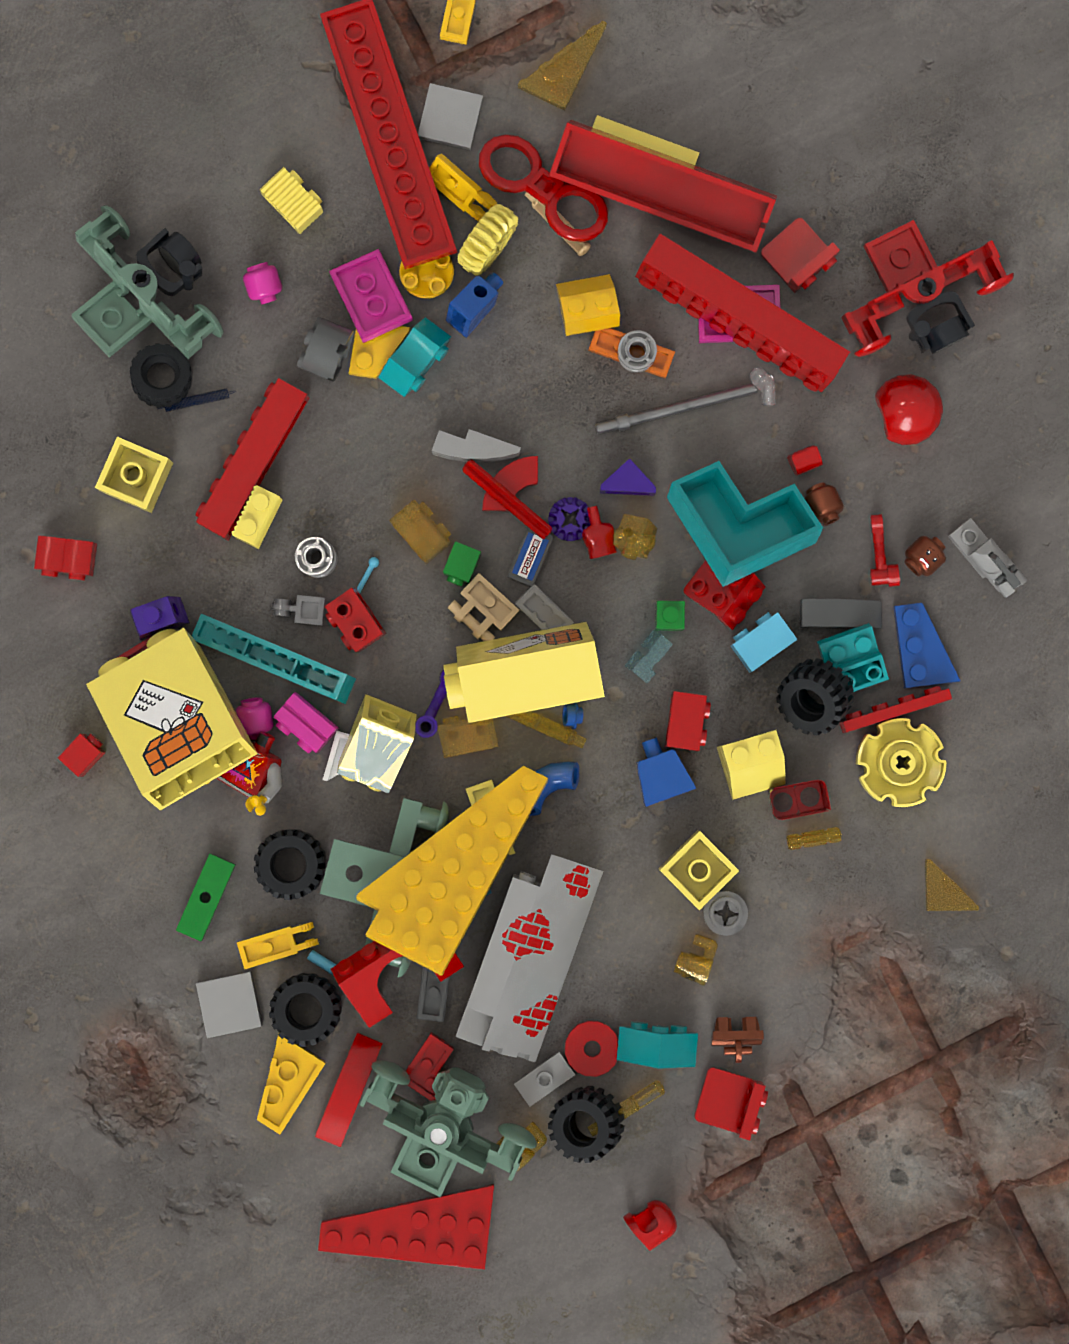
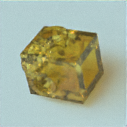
[613,514,657,560]

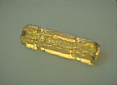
[786,827,842,850]

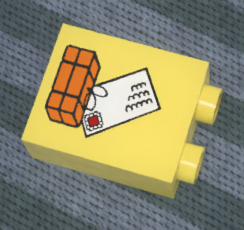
[443,622,605,723]
[86,628,258,810]

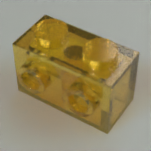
[437,716,499,758]

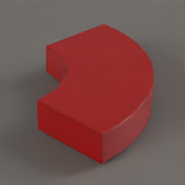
[482,456,538,512]

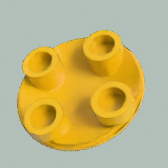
[399,256,454,299]

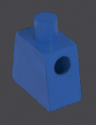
[446,272,503,338]
[636,737,696,807]

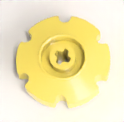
[856,718,946,807]

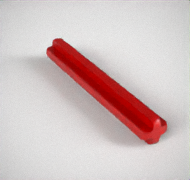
[462,459,552,539]

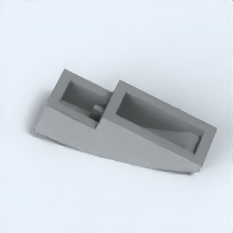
[432,429,521,463]

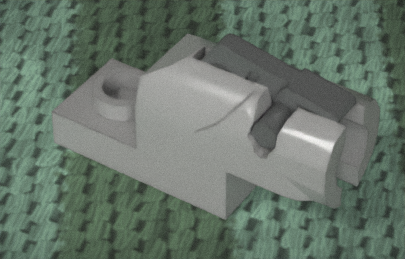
[948,518,1028,598]

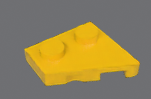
[349,326,410,379]

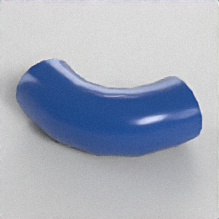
[530,761,580,816]

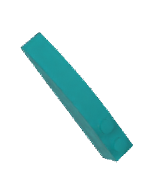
[192,614,356,704]

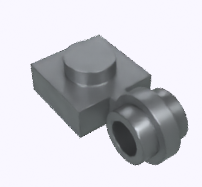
[271,595,325,626]

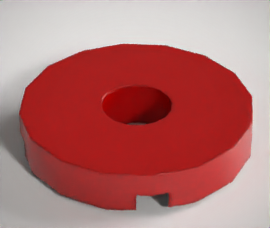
[565,1020,618,1077]

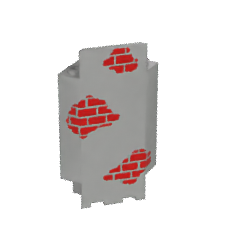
[456,854,604,1062]

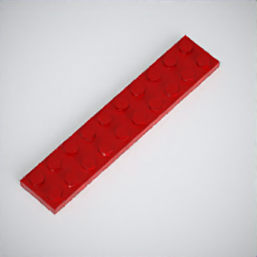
[320,0,457,270]

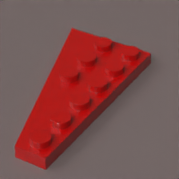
[318,1184,494,1270]

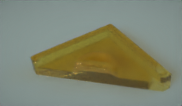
[925,859,979,911]

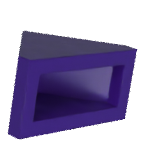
[600,459,656,496]

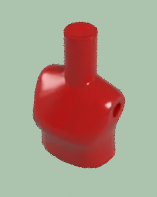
[582,505,617,559]

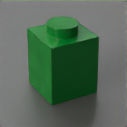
[443,541,481,587]
[655,601,685,631]

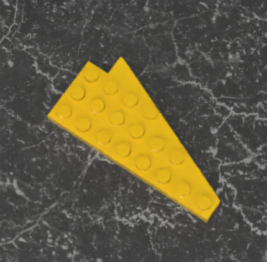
[356,766,548,976]

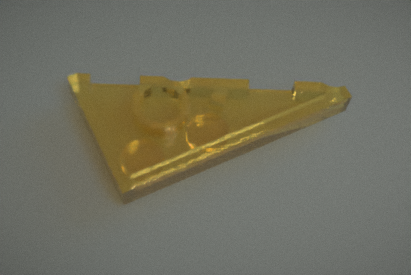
[518,21,607,111]

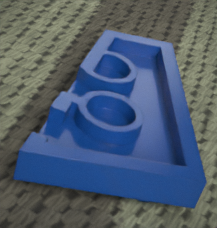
[893,603,960,688]

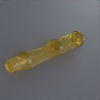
[506,711,586,748]
[587,1080,665,1136]

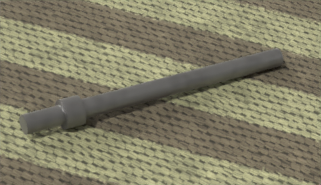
[595,382,757,434]

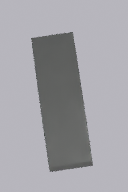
[800,599,882,629]

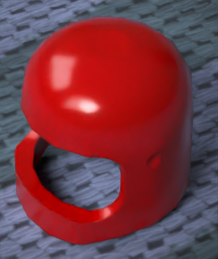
[623,1200,677,1251]

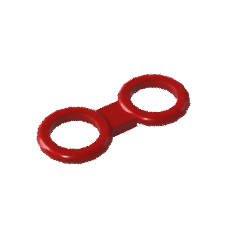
[479,134,608,242]

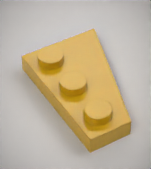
[257,1033,326,1134]

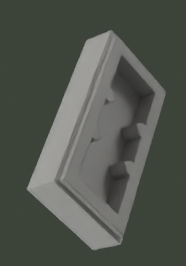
[515,583,574,630]
[514,1051,575,1107]

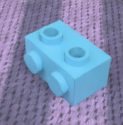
[731,612,797,673]

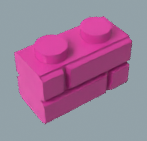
[274,692,339,754]

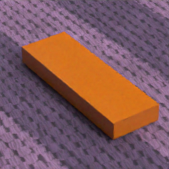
[588,328,675,379]

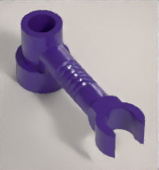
[415,670,447,738]

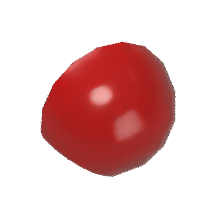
[875,374,943,445]

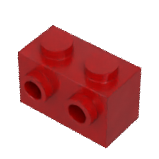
[325,588,387,652]

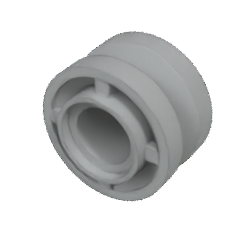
[617,330,657,373]
[295,537,338,578]

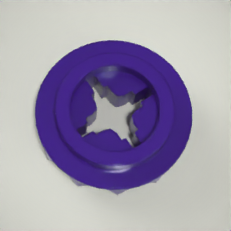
[548,497,591,541]

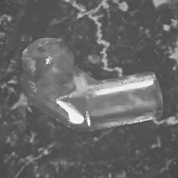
[749,367,776,406]

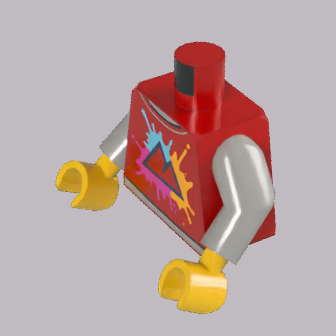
[207,731,282,816]

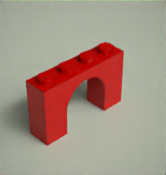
[331,941,464,1028]

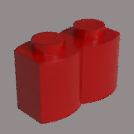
[34,536,97,581]

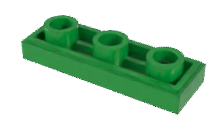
[176,853,236,941]

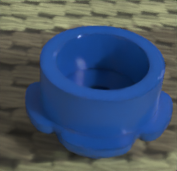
[562,702,583,729]

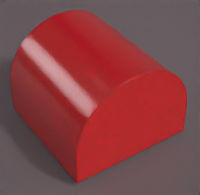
[787,445,823,476]

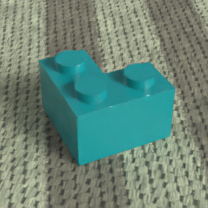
[617,1021,698,1069]

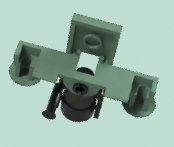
[71,205,224,359]

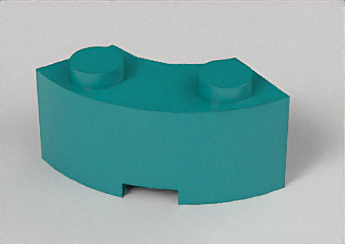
[378,317,451,397]

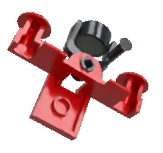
[841,220,1014,357]

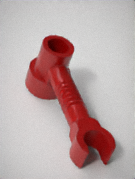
[870,514,900,587]

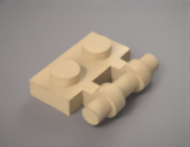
[448,573,520,641]

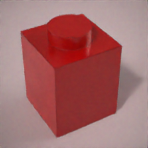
[58,733,106,777]

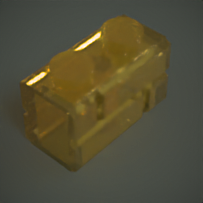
[389,499,451,564]

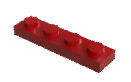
[840,685,952,733]

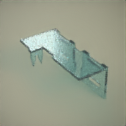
[625,630,673,683]

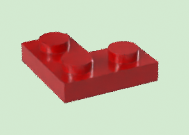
[405,1032,454,1101]

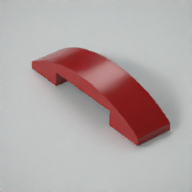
[315,1032,383,1147]

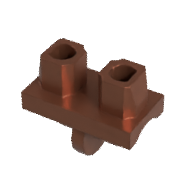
[711,1017,764,1063]

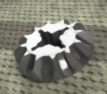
[703,891,748,936]

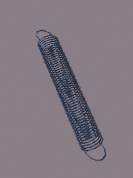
[157,388,235,412]

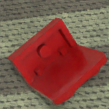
[761,218,840,293]
[684,560,766,630]
[694,1067,768,1141]

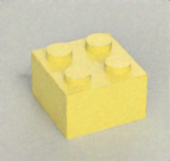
[95,437,173,513]
[658,830,739,910]

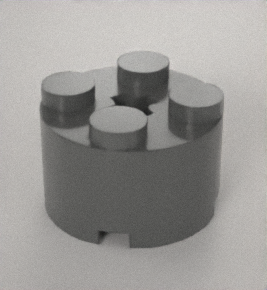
[297,317,354,382]

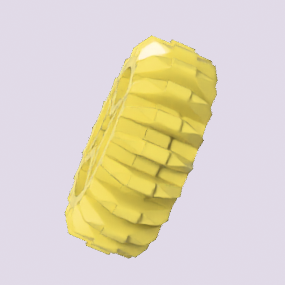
[458,204,518,276]

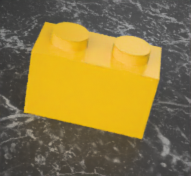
[556,274,620,336]

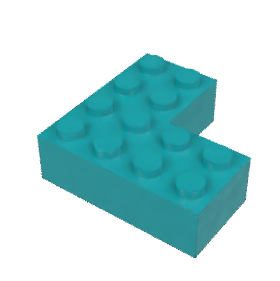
[667,461,823,587]

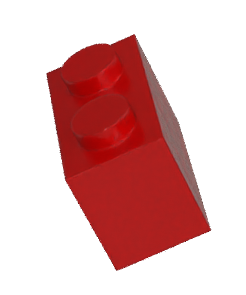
[665,691,711,751]

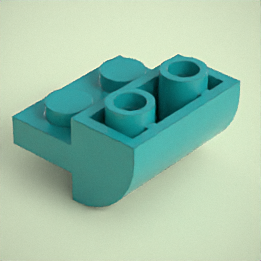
[817,623,889,692]

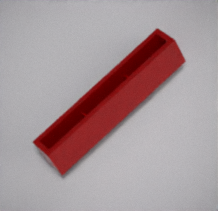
[195,378,310,541]

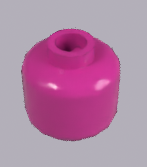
[243,262,283,305]
[235,697,274,740]

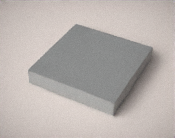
[418,83,483,151]
[196,971,263,1038]

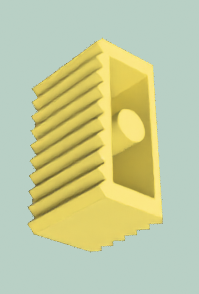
[260,167,323,234]
[231,485,282,549]

